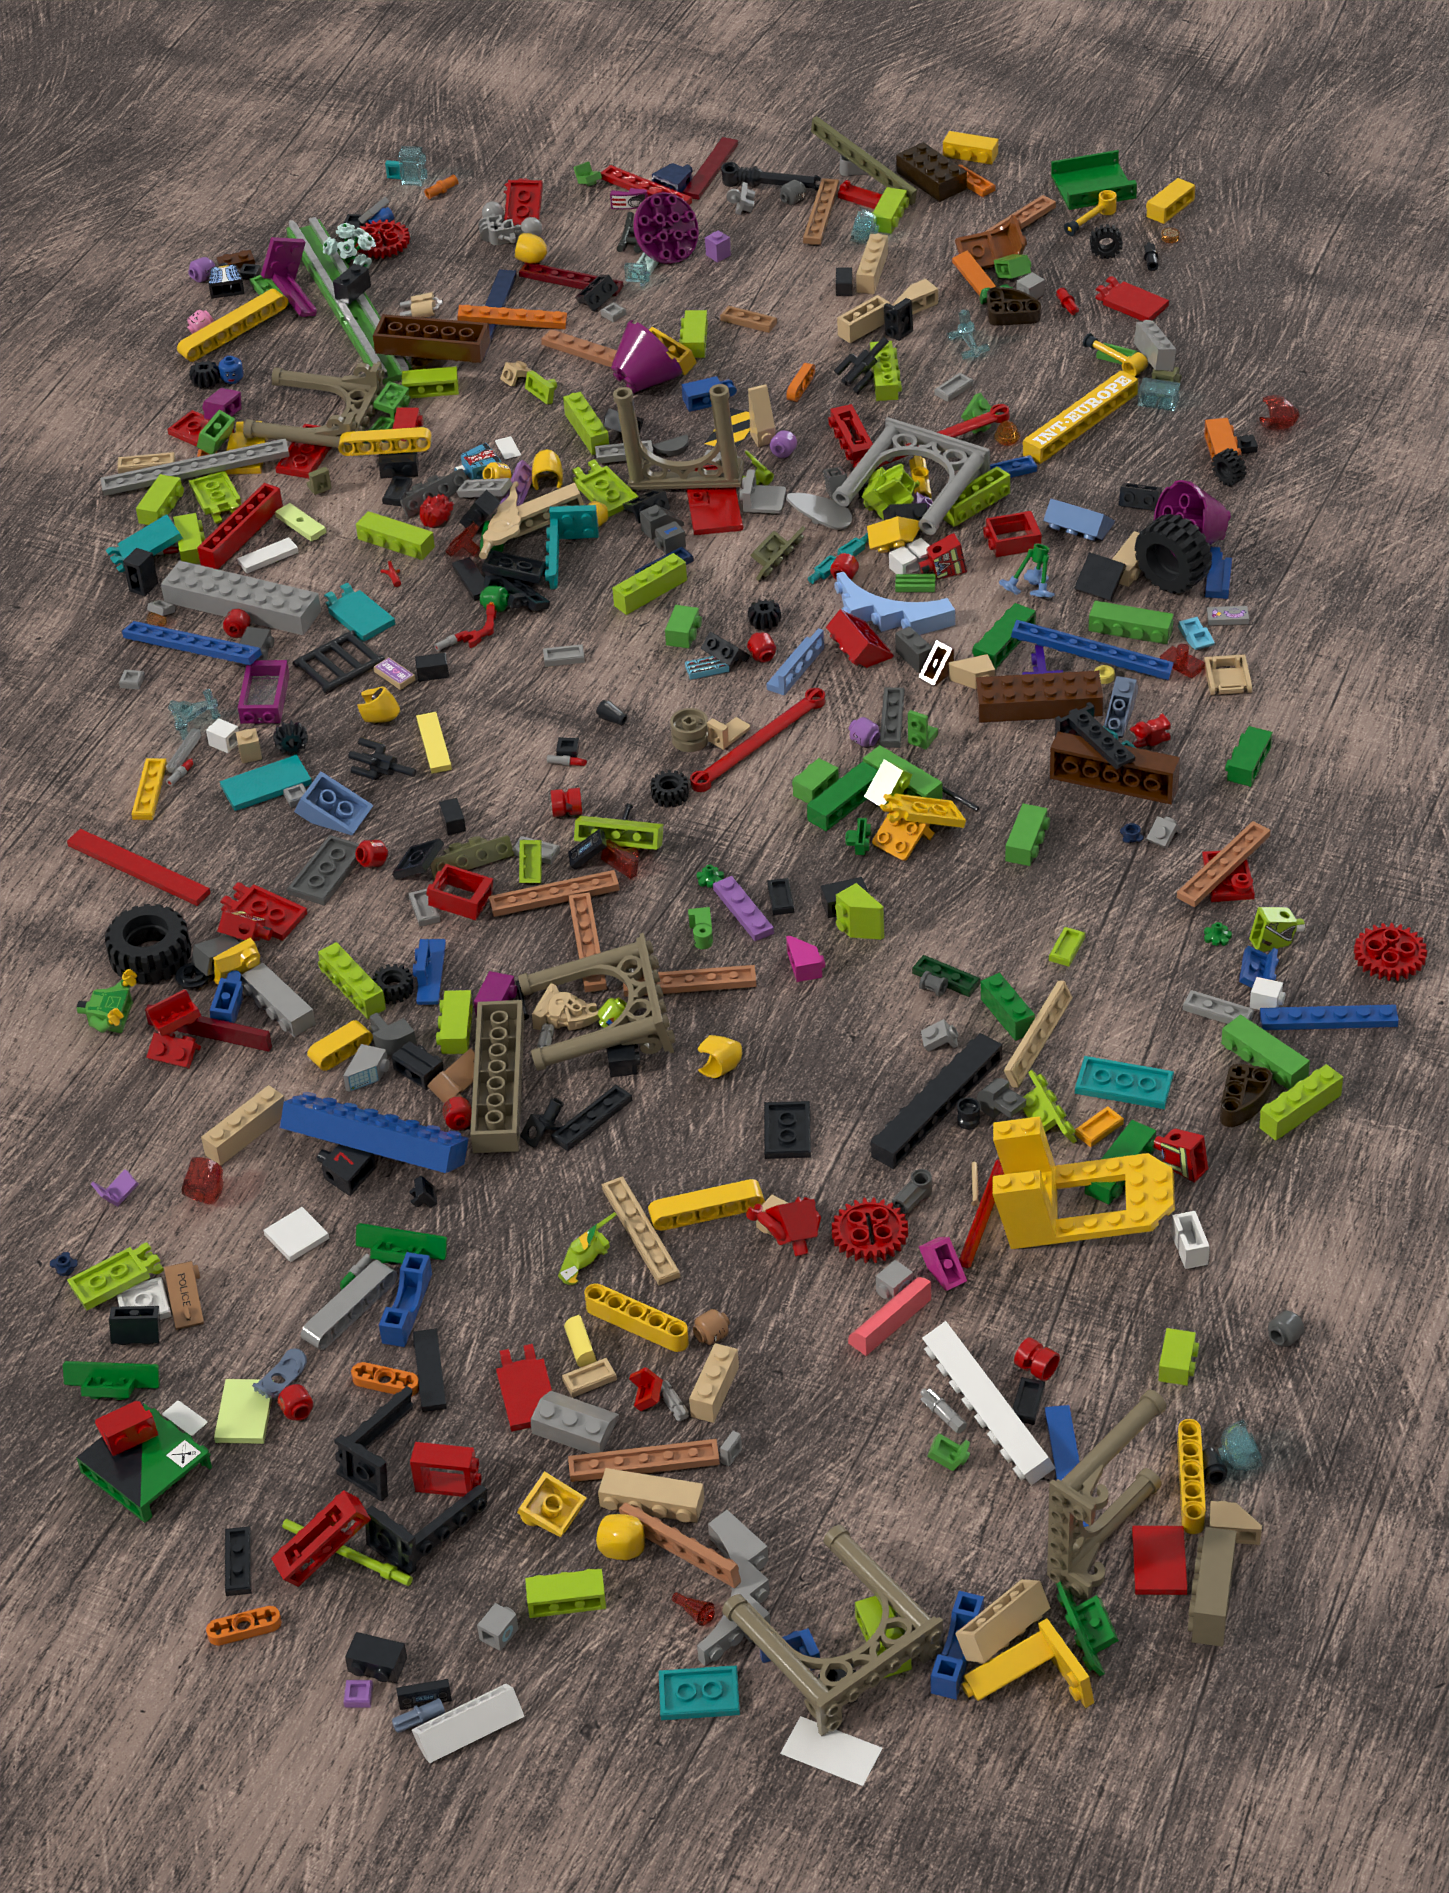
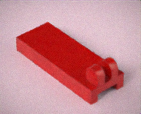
[838,180,883,209]

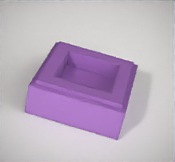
[344,1680,373,1708]

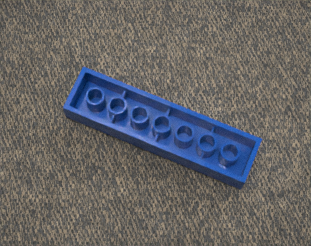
[280,1092,469,1173]

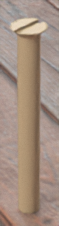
[971,1162,980,1206]

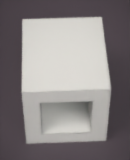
[206,718,239,753]
[1250,977,1286,1010]

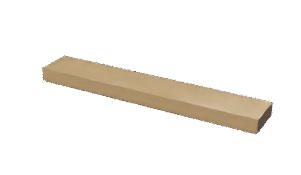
[1004,981,1073,1087]
[602,1176,680,1286]

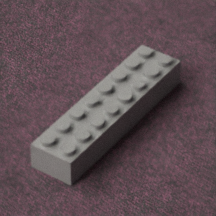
[161,561,321,635]

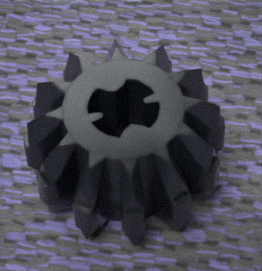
[189,360,220,389]
[748,599,782,631]
[273,720,308,755]

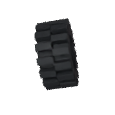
[1089,224,1123,259]
[1211,448,1247,486]
[651,770,689,808]
[372,964,414,1004]

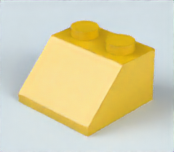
[867,516,920,553]

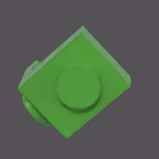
[574,162,602,186]
[927,1433,970,1471]

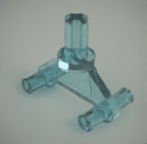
[947,309,990,360]
[168,689,220,740]

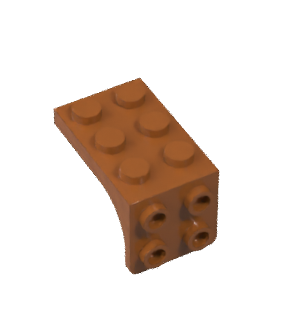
[955,215,1027,269]

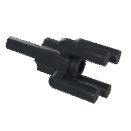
[834,337,889,394]
[348,737,416,780]

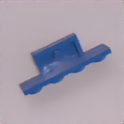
[413,939,446,1005]

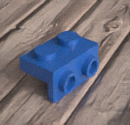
[1239,945,1279,988]

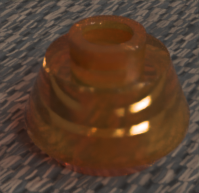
[994,421,1020,446]

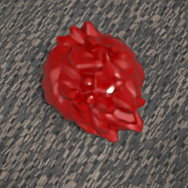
[420,494,454,528]

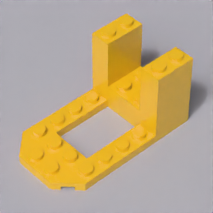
[993,1116,1175,1249]

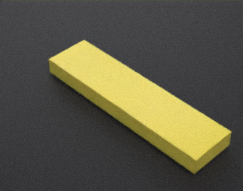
[416,712,452,774]

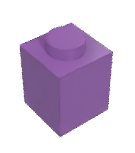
[705,230,731,263]

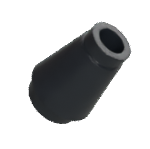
[596,700,628,726]
[1202,1448,1228,1485]

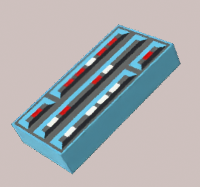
[685,656,729,680]

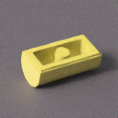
[564,1315,597,1368]

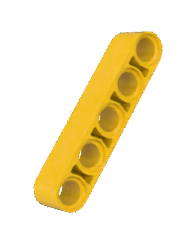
[338,427,432,456]
[648,1179,765,1231]
[584,1284,689,1352]
[1177,1419,1206,1534]

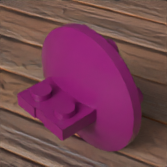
[634,192,699,264]

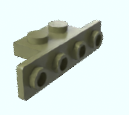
[751,526,806,581]
[430,835,514,880]

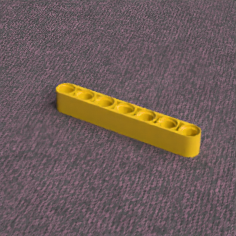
[177,289,288,362]

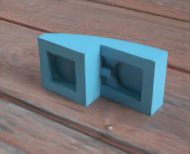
[1178,617,1215,650]

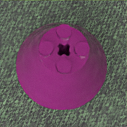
[611,320,682,394]
[1154,480,1231,557]

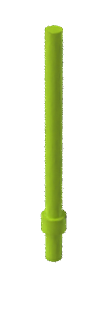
[282,1519,413,1586]

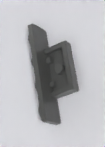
[400,469,467,517]

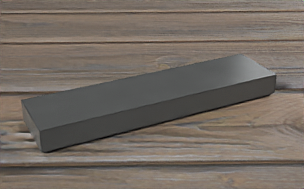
[880,687,905,748]

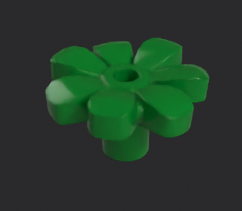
[696,865,724,888]
[1204,922,1232,946]

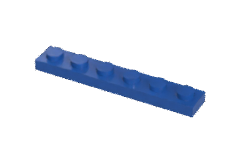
[1260,1005,1398,1030]

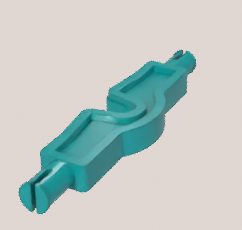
[808,533,869,584]

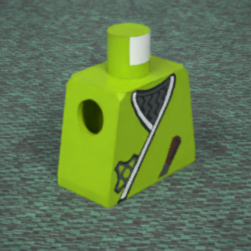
[1249,907,1305,952]

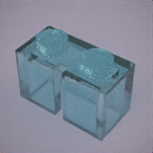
[398,146,428,186]
[1138,378,1180,411]

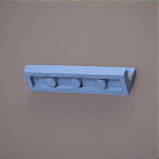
[767,628,824,696]

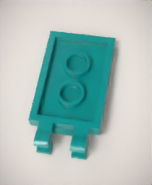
[106,514,183,573]
[324,583,396,642]

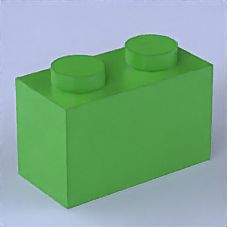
[994,254,1031,278]
[197,410,235,454]
[665,605,702,648]
[792,758,839,803]

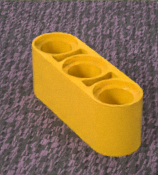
[307,1020,373,1071]

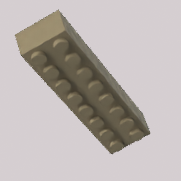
[470,1000,524,1153]

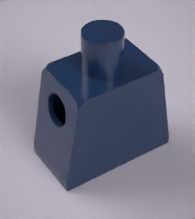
[652,163,693,193]

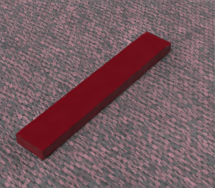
[683,137,738,200]
[519,263,624,297]
[145,1004,272,1052]

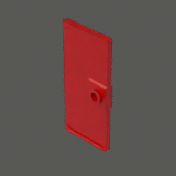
[687,465,743,535]

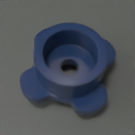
[1120,823,1144,843]
[50,1252,78,1276]

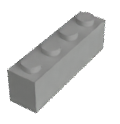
[1134,320,1176,370]
[241,963,316,1037]

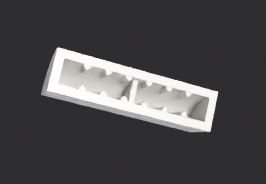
[412,1684,525,1763]

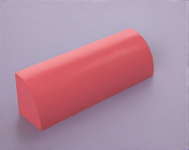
[848,1277,931,1356]

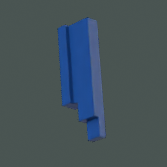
[1205,547,1232,599]

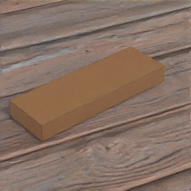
[720,306,777,333]

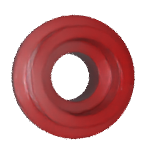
[1231,873,1253,893]

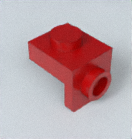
[629,1367,663,1411]

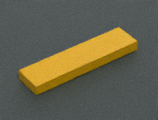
[131,758,167,820]

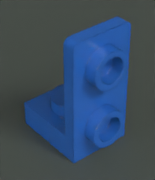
[760,1628,820,1671]

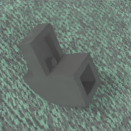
[369,1013,417,1055]
[977,1078,1026,1119]

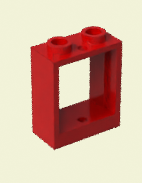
[983,511,1042,557]
[426,864,493,921]
[410,1442,482,1497]

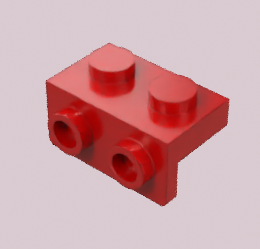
[146,989,201,1036]
[146,1032,201,1069]

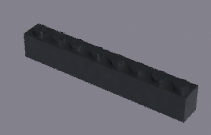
[870,1033,1002,1169]

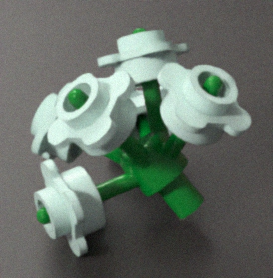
[323,223,376,268]

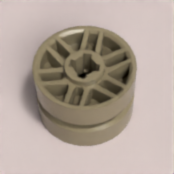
[670,708,709,752]

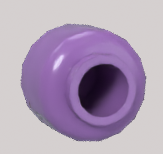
[188,257,215,283]
[770,430,797,458]
[849,717,880,748]

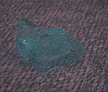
[624,263,650,288]

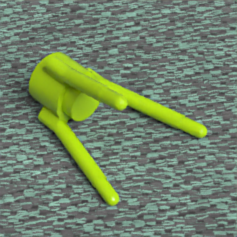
[742,450,774,486]

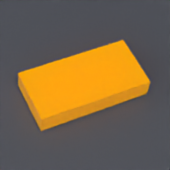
[1075,1106,1124,1147]

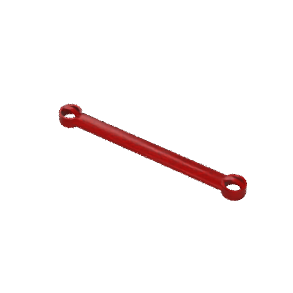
[853,404,1010,468]
[690,688,826,792]

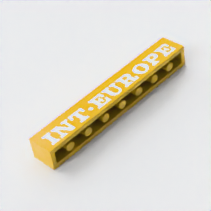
[1023,370,1138,464]

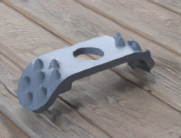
[252,1348,307,1399]

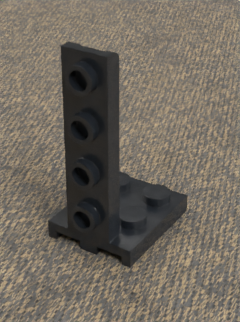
[1055,702,1135,769]
[334,1386,413,1502]
[365,1485,487,1576]

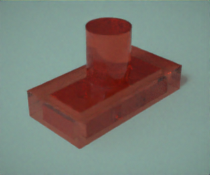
[445,522,480,557]
[1160,644,1205,679]
[601,839,639,879]

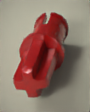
[1056,287,1079,315]

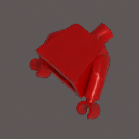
[746,1197,821,1257]

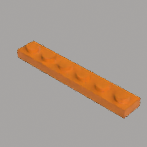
[457,305,567,329]

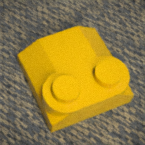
[213,937,260,984]
[517,1471,587,1537]

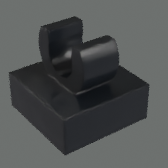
[409,1175,438,1208]

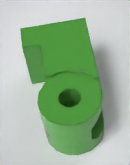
[688,907,713,949]

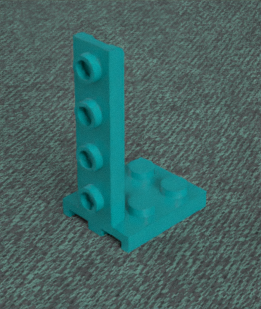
[545,505,599,589]

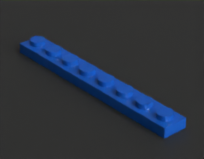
[1011,620,1174,680]
[122,621,262,665]

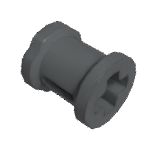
[919,971,948,997]

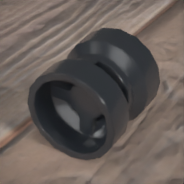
[957,1097,980,1130]

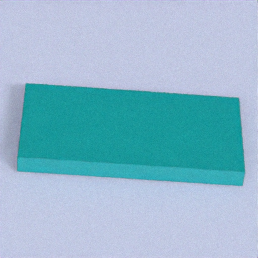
[220,755,312,811]
[1075,1056,1174,1109]

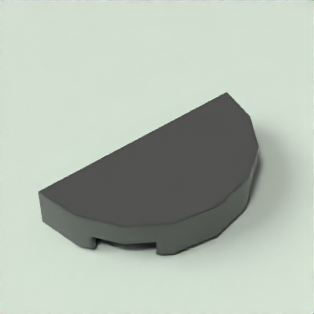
[652,434,689,456]

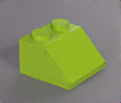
[835,883,884,940]

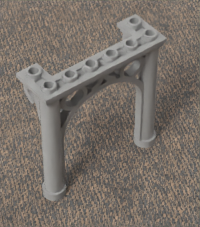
[832,417,990,535]

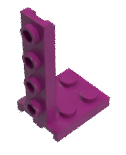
[261,237,317,317]

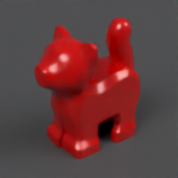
[1130,713,1171,748]

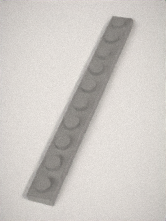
[100,438,289,496]

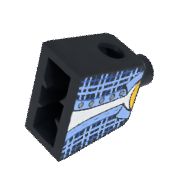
[208,263,245,299]

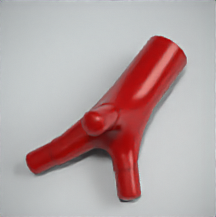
[380,561,401,587]

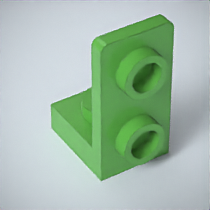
[908,710,938,749]

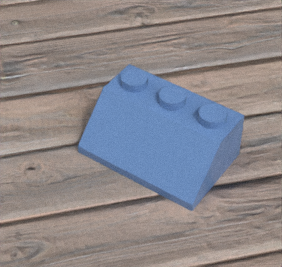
[1043,499,1115,541]

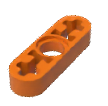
[786,363,815,402]
[351,1362,419,1397]
[206,1606,282,1646]

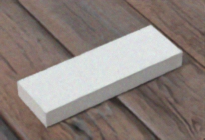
[237,537,298,574]

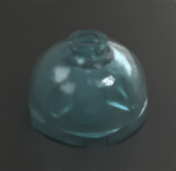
[849,207,880,243]
[1218,1419,1263,1471]

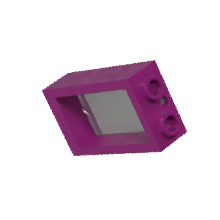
[238,660,290,724]

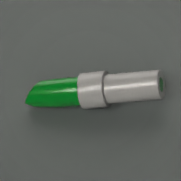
[340,1254,373,1290]

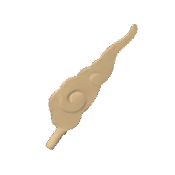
[479,481,521,559]

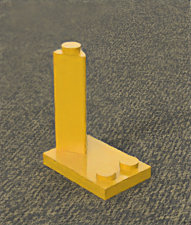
[961,1618,1095,1708]

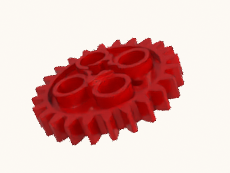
[355,219,410,259]
[1354,923,1427,981]
[832,1197,908,1263]

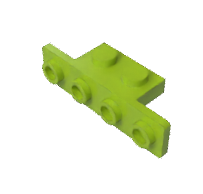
[1023,1070,1077,1144]

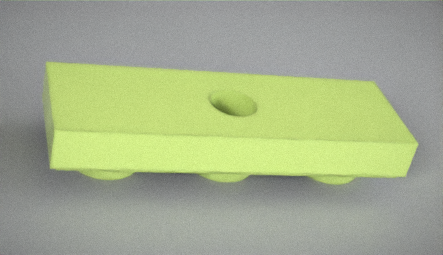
[275,503,326,542]

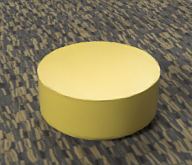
[1095,665,1115,684]

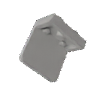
[740,470,786,514]

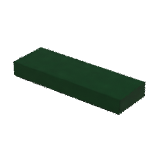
[912,955,981,997]

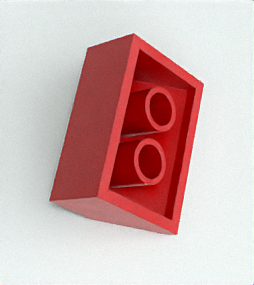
[826,609,894,668]

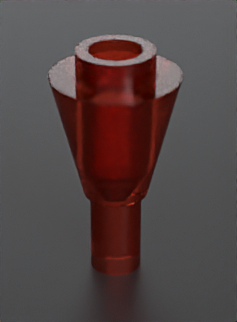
[672,1592,715,1626]

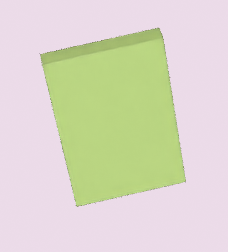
[214,1379,274,1444]

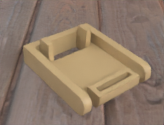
[1204,654,1252,695]

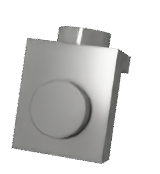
[1146,816,1181,849]
[921,1019,959,1052]

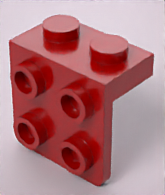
[95,1401,158,1456]

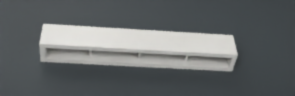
[922,1321,1055,1486]

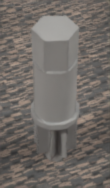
[920,1388,967,1434]

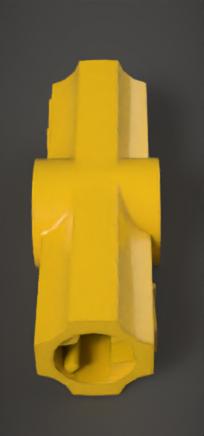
[909,456,932,499]

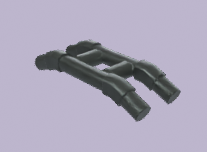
[616,212,642,253]

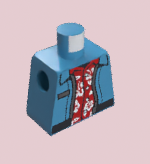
[454,443,501,480]

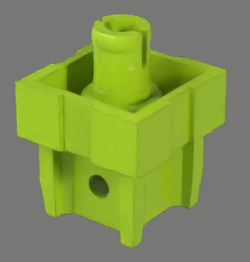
[862,463,920,520]

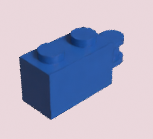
[682,376,737,412]
[210,970,243,1023]

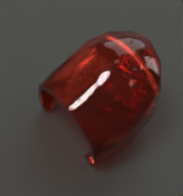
[1259,395,1300,429]
[182,1157,224,1205]

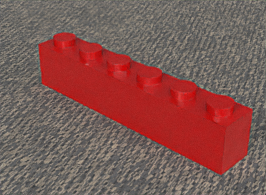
[197,483,283,569]

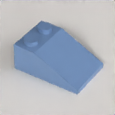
[294,772,373,835]

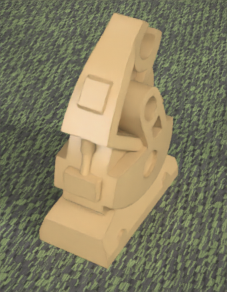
[532,983,600,1031]

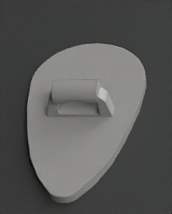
[786,493,852,530]

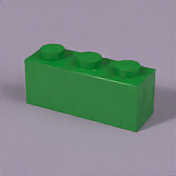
[1225,726,1273,787]
[981,973,1035,1041]

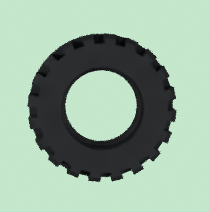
[1134,514,1212,594]
[105,904,192,984]

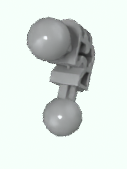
[478,201,542,245]

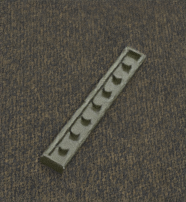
[811,116,917,205]

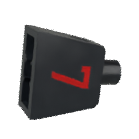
[317,1144,376,1196]

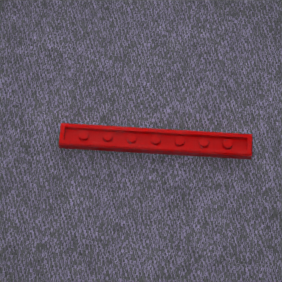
[67,828,211,906]

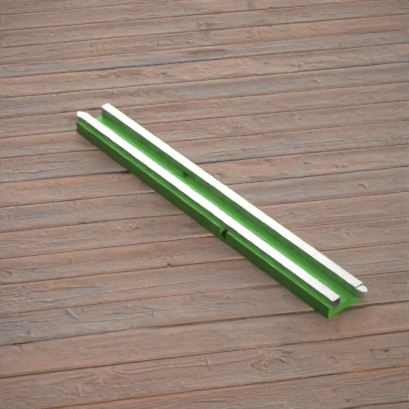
[286,217,412,385]

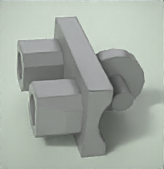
[726,182,756,215]

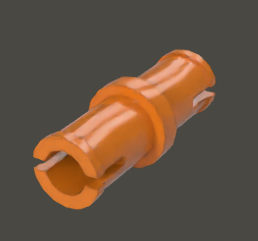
[424,174,459,199]

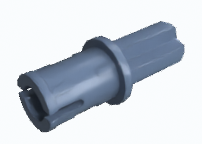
[392,1698,445,1733]

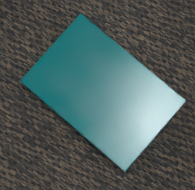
[659,1665,740,1720]

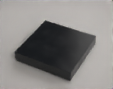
[1074,552,1126,602]
[392,839,444,880]

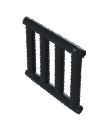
[292,630,385,693]

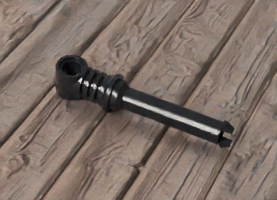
[721,162,821,191]

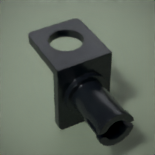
[520,1098,564,1148]

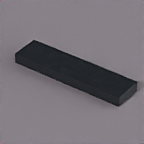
[551,1085,633,1151]
[413,1328,447,1412]

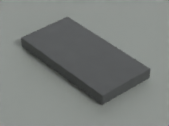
[287,835,359,906]

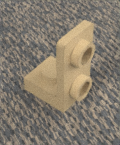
[707,717,750,750]

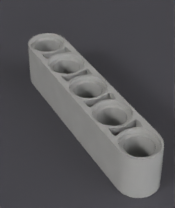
[301,1260,397,1350]

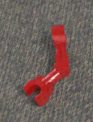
[463,604,496,648]

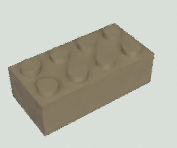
[1187,1527,1236,1647]

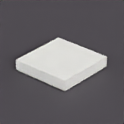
[263,1207,329,1262]
[117,1277,172,1320]

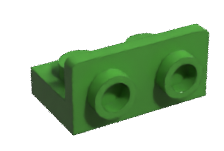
[373,381,411,419]
[961,393,998,434]

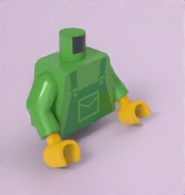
[77,969,137,1033]

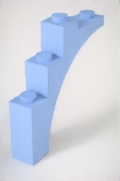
[834,572,955,635]

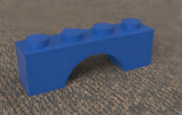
[379,1252,432,1347]
[931,1591,984,1700]

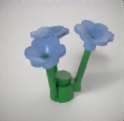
[999,544,1055,597]

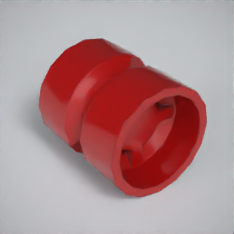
[551,787,582,817]
[1014,1337,1060,1381]

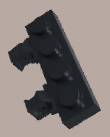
[483,572,550,611]

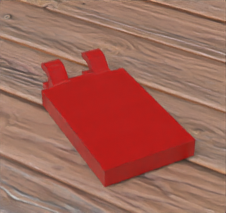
[1095,276,1169,321]
[220,882,307,941]
[496,1344,552,1432]

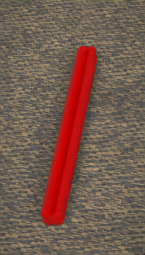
[959,1159,1004,1269]

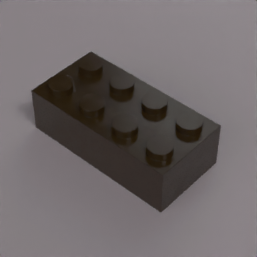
[896,142,967,202]

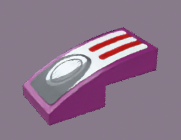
[610,188,648,210]

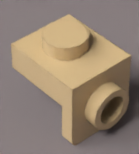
[500,361,532,386]

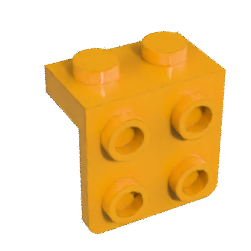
[872,810,934,861]

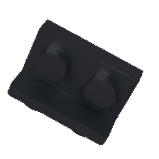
[575,274,619,311]
[884,298,913,341]
[1119,482,1162,511]
[623,489,671,523]
[701,631,751,666]

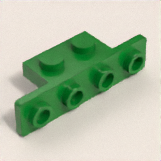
[356,1223,447,1265]
[63,1361,160,1400]
[1056,1581,1119,1676]

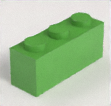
[1005,804,1050,866]

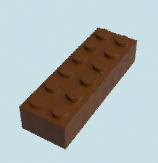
[373,314,490,363]
[976,670,1103,723]
[1050,731,1180,805]

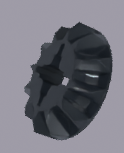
[175,963,211,990]

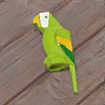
[558,1212,617,1285]

